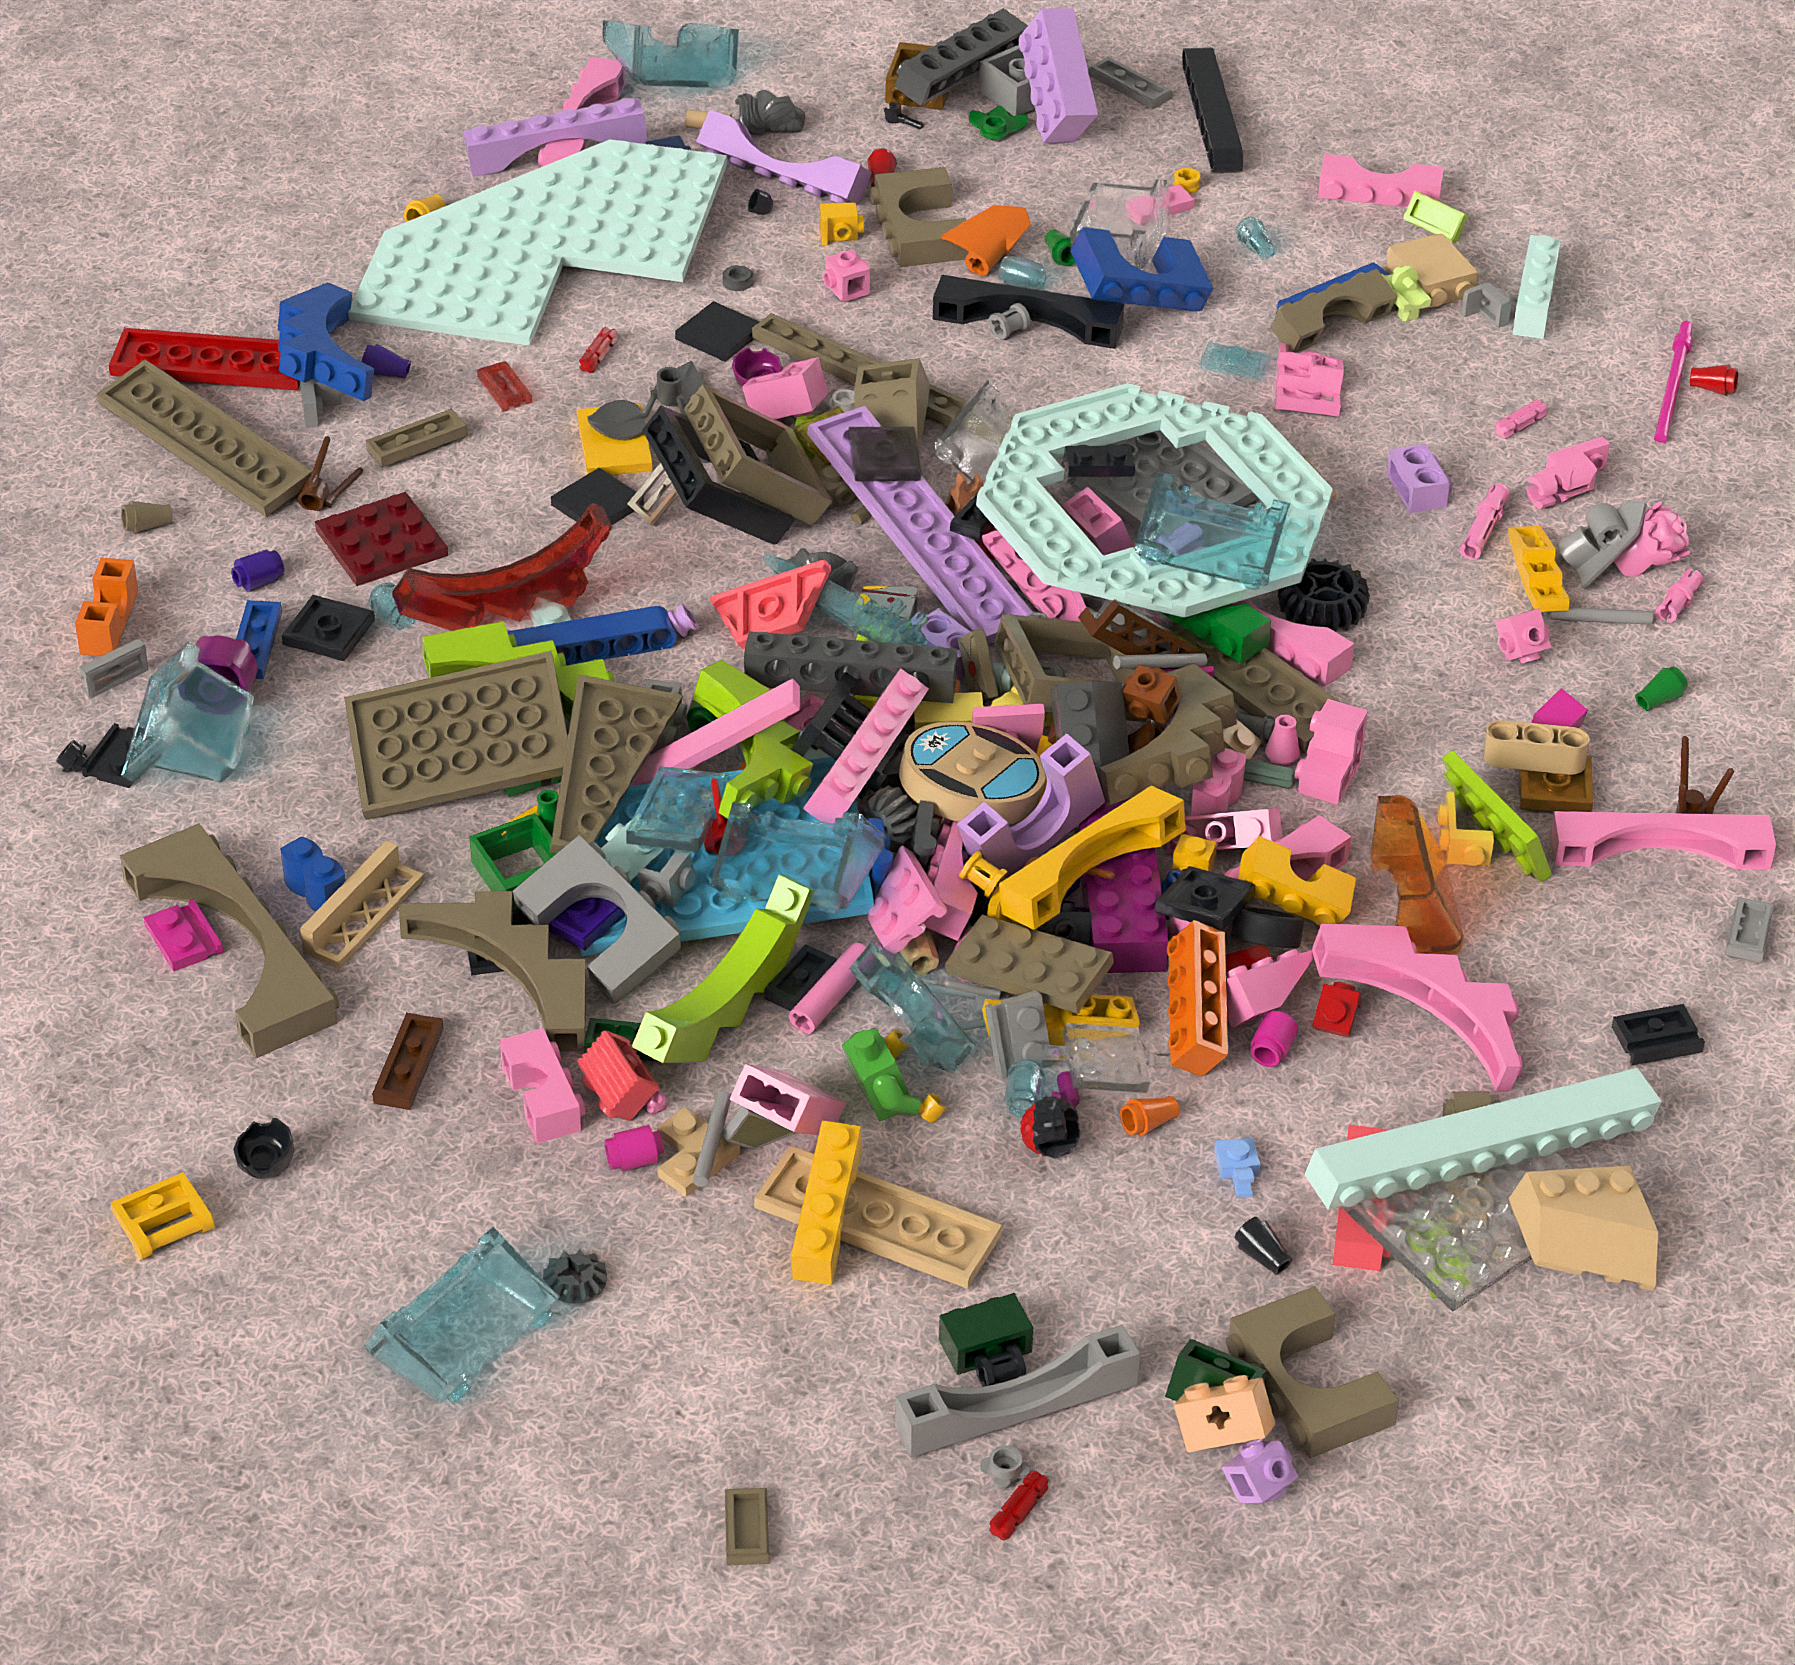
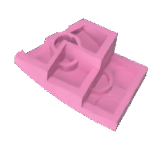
[1275,343,1344,417]

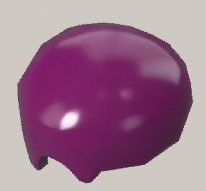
[732,347,783,389]

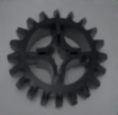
[1277,558,1370,632]

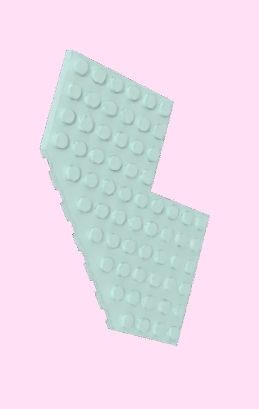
[348,139,727,346]

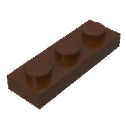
[372,1012,444,1110]

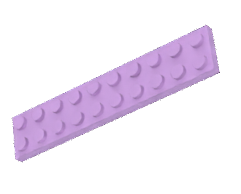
[808,406,1033,644]

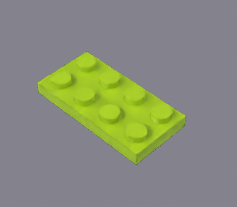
[1441,750,1552,882]

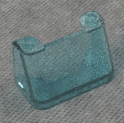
[602,20,739,88]
[1135,471,1290,590]
[710,802,886,914]
[363,1227,559,1404]

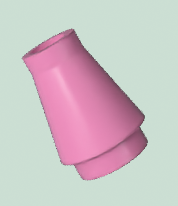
[1265,715,1300,766]

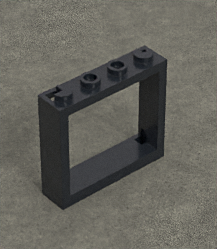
[642,405,795,545]

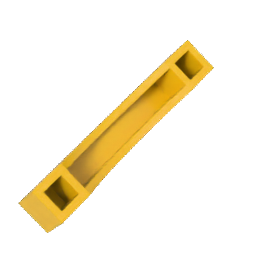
[999,786,1186,930]

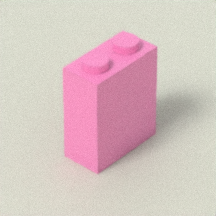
[730,1064,846,1136]

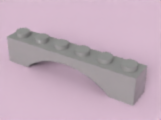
[895,1325,1140,1458]

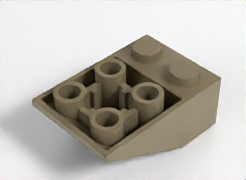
[854,358,930,456]

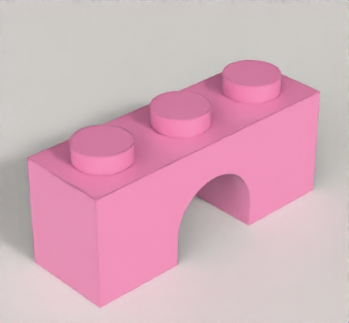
[500,1028,585,1143]

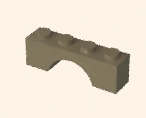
[1270,269,1398,353]

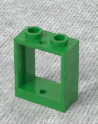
[469,813,556,910]

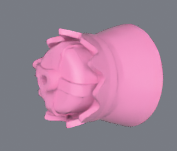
[1614,501,1691,576]

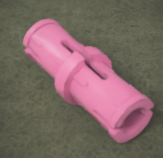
[1656,568,1704,623]

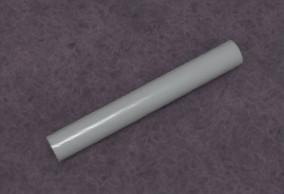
[1549,607,1653,625]
[1113,653,1207,669]
[693,1091,731,1187]

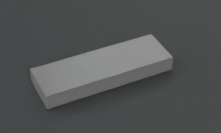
[1088,57,1173,110]

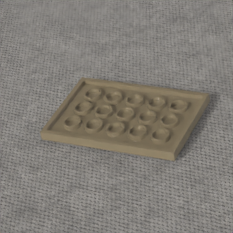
[344,651,568,820]

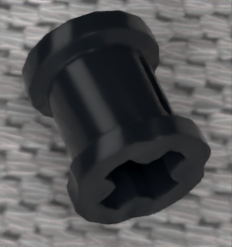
[974,1344,1027,1387]

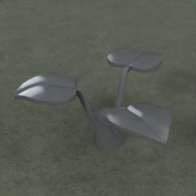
[587,361,709,463]

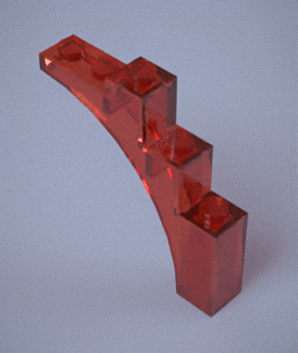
[392,503,612,631]

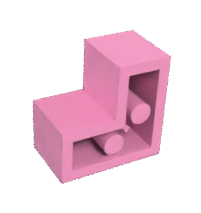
[742,357,829,422]
[1295,699,1368,805]

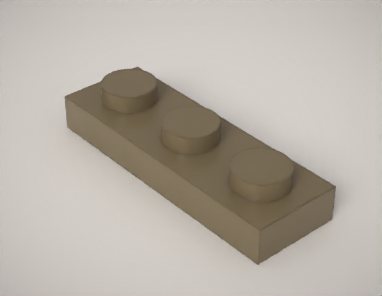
[366,408,468,467]

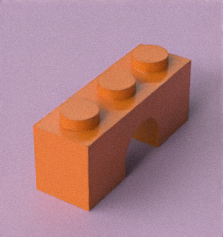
[75,557,138,656]

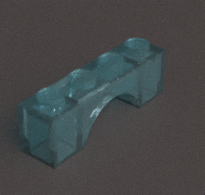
[849,941,976,1073]

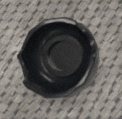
[233,1118,294,1179]

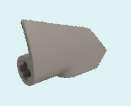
[1557,500,1648,589]

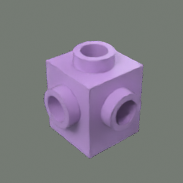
[1221,1439,1298,1503]

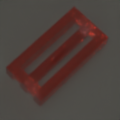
[477,361,532,411]

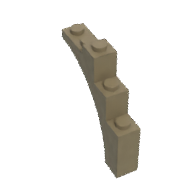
[1100,664,1237,805]
[399,891,586,1052]

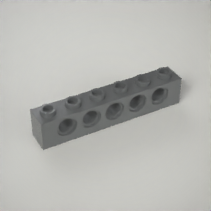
[894,8,1028,106]
[744,631,958,703]

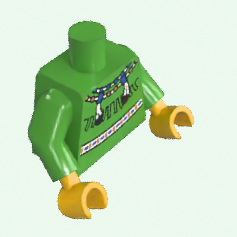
[842,1028,947,1123]

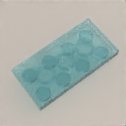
[626,766,730,853]

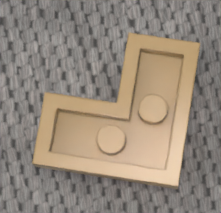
[657,1107,740,1197]

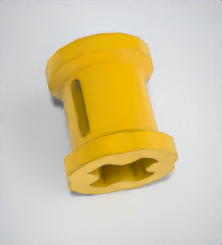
[959,850,1008,898]

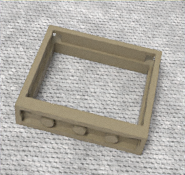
[684,384,832,526]
[994,613,1147,722]

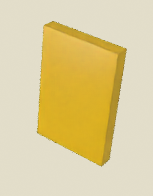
[576,404,653,475]

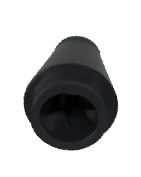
[1235,1216,1293,1275]

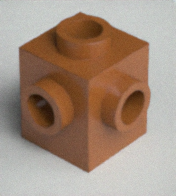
[1122,664,1182,724]

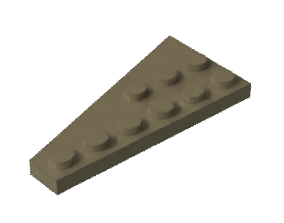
[549,675,683,854]

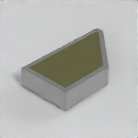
[722,1106,796,1150]

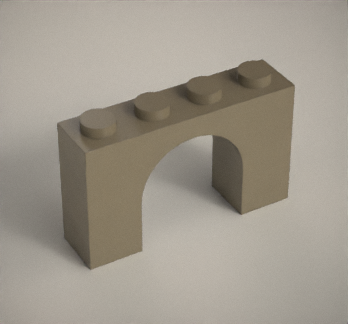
[870,167,969,267]
[1226,1286,1399,1458]

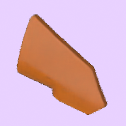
[941,205,1031,276]

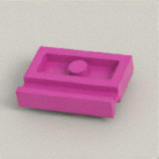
[144,899,224,972]

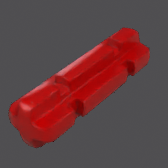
[579,327,617,373]
[989,1471,1049,1540]

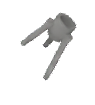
[921,980,1008,1037]

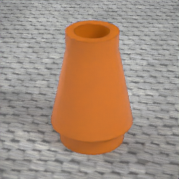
[1120,1096,1180,1136]

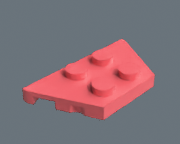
[710,559,831,649]

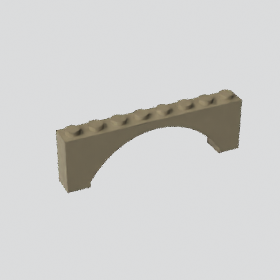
[120,823,339,1058]

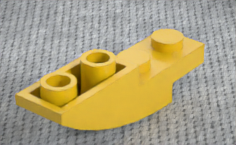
[982,994,1140,1047]

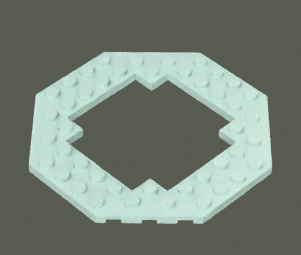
[976,383,1333,618]

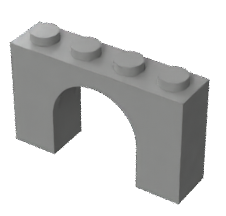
[513,835,681,1004]

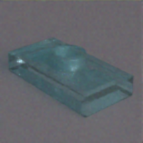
[1200,342,1270,381]

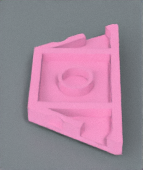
[867,846,948,954]

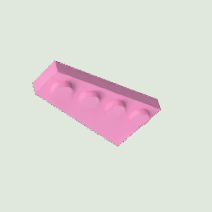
[982,530,1086,622]

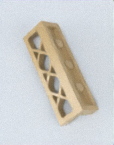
[300,840,424,969]

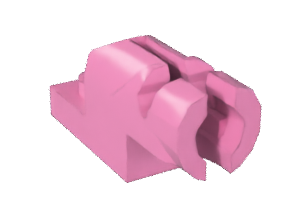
[1526,436,1610,509]

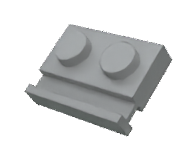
[985,990,1053,1080]

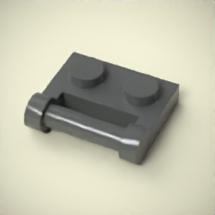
[909,800,939,873]

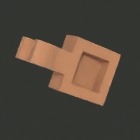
[945,473,983,516]

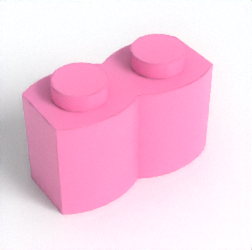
[1190,748,1246,816]

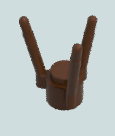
[297,436,363,511]
[1676,736,1734,814]

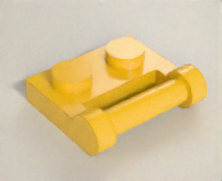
[111,1172,215,1260]

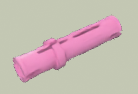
[1460,483,1510,559]

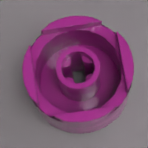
[178,635,257,716]

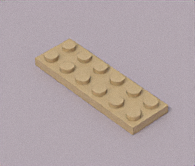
[754,1145,1002,1289]

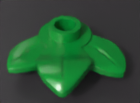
[969,106,1028,140]

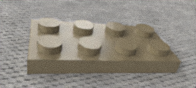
[945,915,1114,1014]

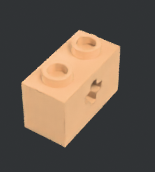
[1174,1375,1276,1453]

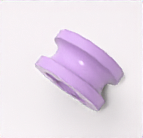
[668,603,699,637]

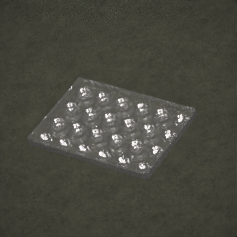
[1341,1099,1575,1312]

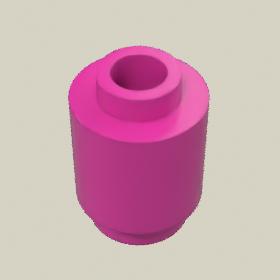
[1250,1011,1298,1067]
[604,1125,664,1171]

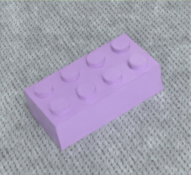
[1019,8,1098,143]

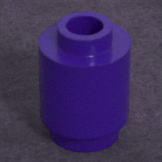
[231,550,285,591]

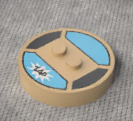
[899,721,1045,825]

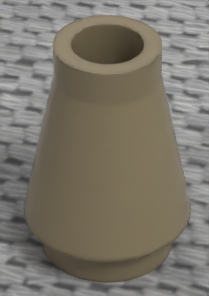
[121,501,172,534]

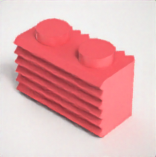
[577,1031,660,1121]

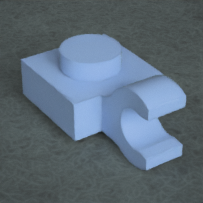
[1214,1138,1260,1198]

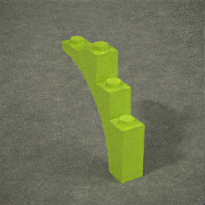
[422,621,615,720]
[693,660,813,820]

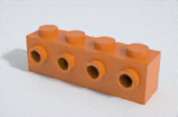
[1167,920,1228,1076]

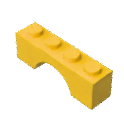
[791,1120,862,1285]

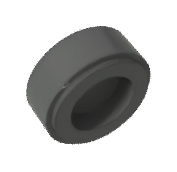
[722,265,753,291]

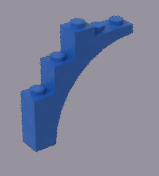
[278,282,374,401]

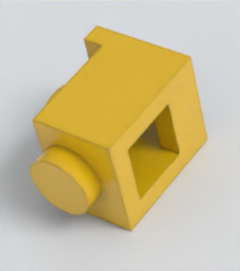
[819,202,864,245]
[1172,834,1217,872]

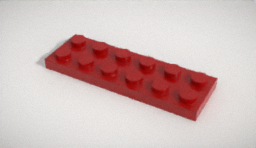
[109,328,300,391]

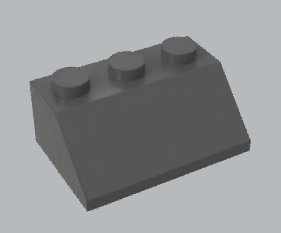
[1051,681,1130,791]

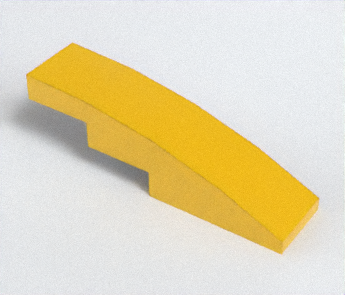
[1508,526,1570,612]

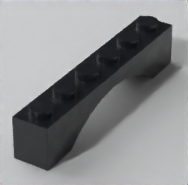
[932,275,1125,349]

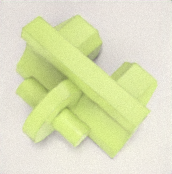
[1381,266,1431,321]

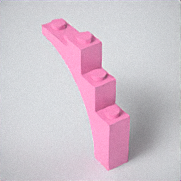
[1312,924,1523,1092]

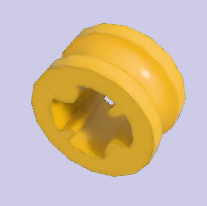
[1173,168,1201,194]

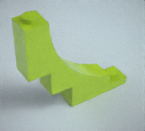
[632,875,816,1063]

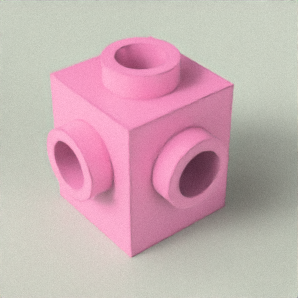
[823,249,870,302]
[1495,608,1552,664]

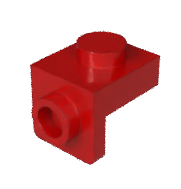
[1312,982,1362,1038]

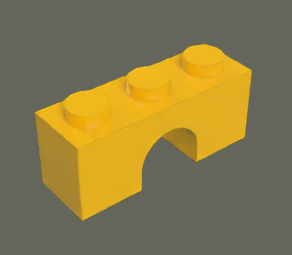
[1238,836,1356,926]

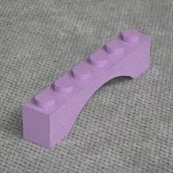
[463,98,648,176]
[696,109,872,205]

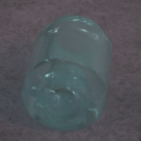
[998,255,1046,289]
[369,582,418,630]
[1004,1060,1046,1118]

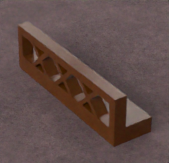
[1078,599,1210,670]

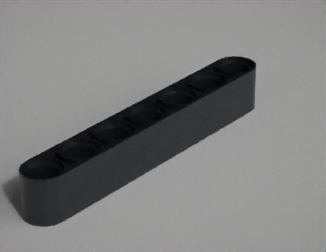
[1182,47,1243,173]

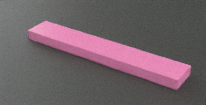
[631,678,800,786]

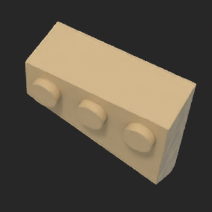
[1508,1165,1658,1290]

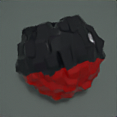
[1020,1096,1081,1159]

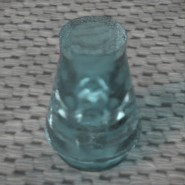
[1235,216,1276,260]

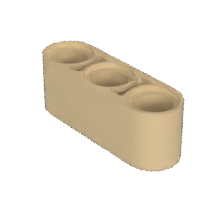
[1483,720,1590,775]

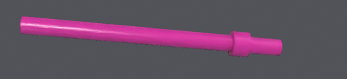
[1654,321,1693,443]

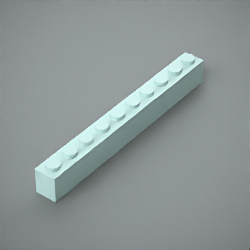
[1304,1068,1662,1210]

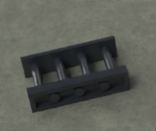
[791,672,914,800]

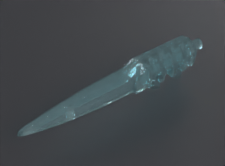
[762,553,929,646]

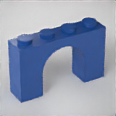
[1070,227,1213,311]

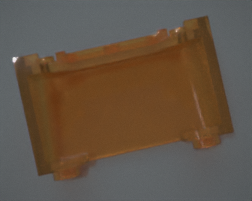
[1370,795,1464,955]

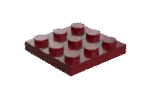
[315,492,449,586]

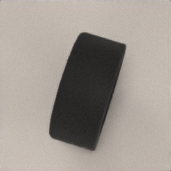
[1231,907,1304,948]

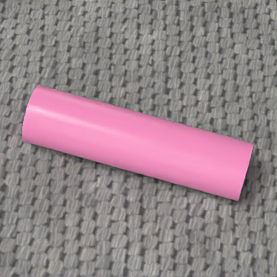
[789,943,874,1034]

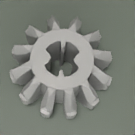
[862,785,918,849]

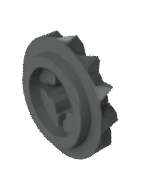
[543,1249,607,1304]

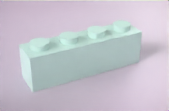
[1512,235,1561,339]

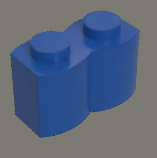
[280,837,346,912]

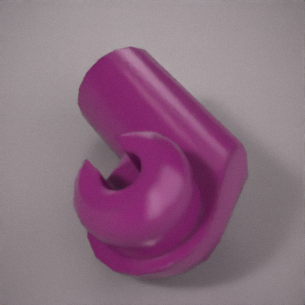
[1046,1071,1080,1107]

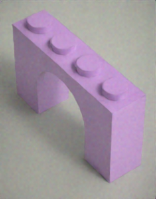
[957,734,1105,879]

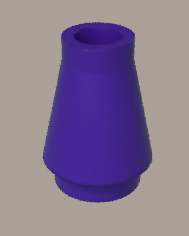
[362,344,411,379]

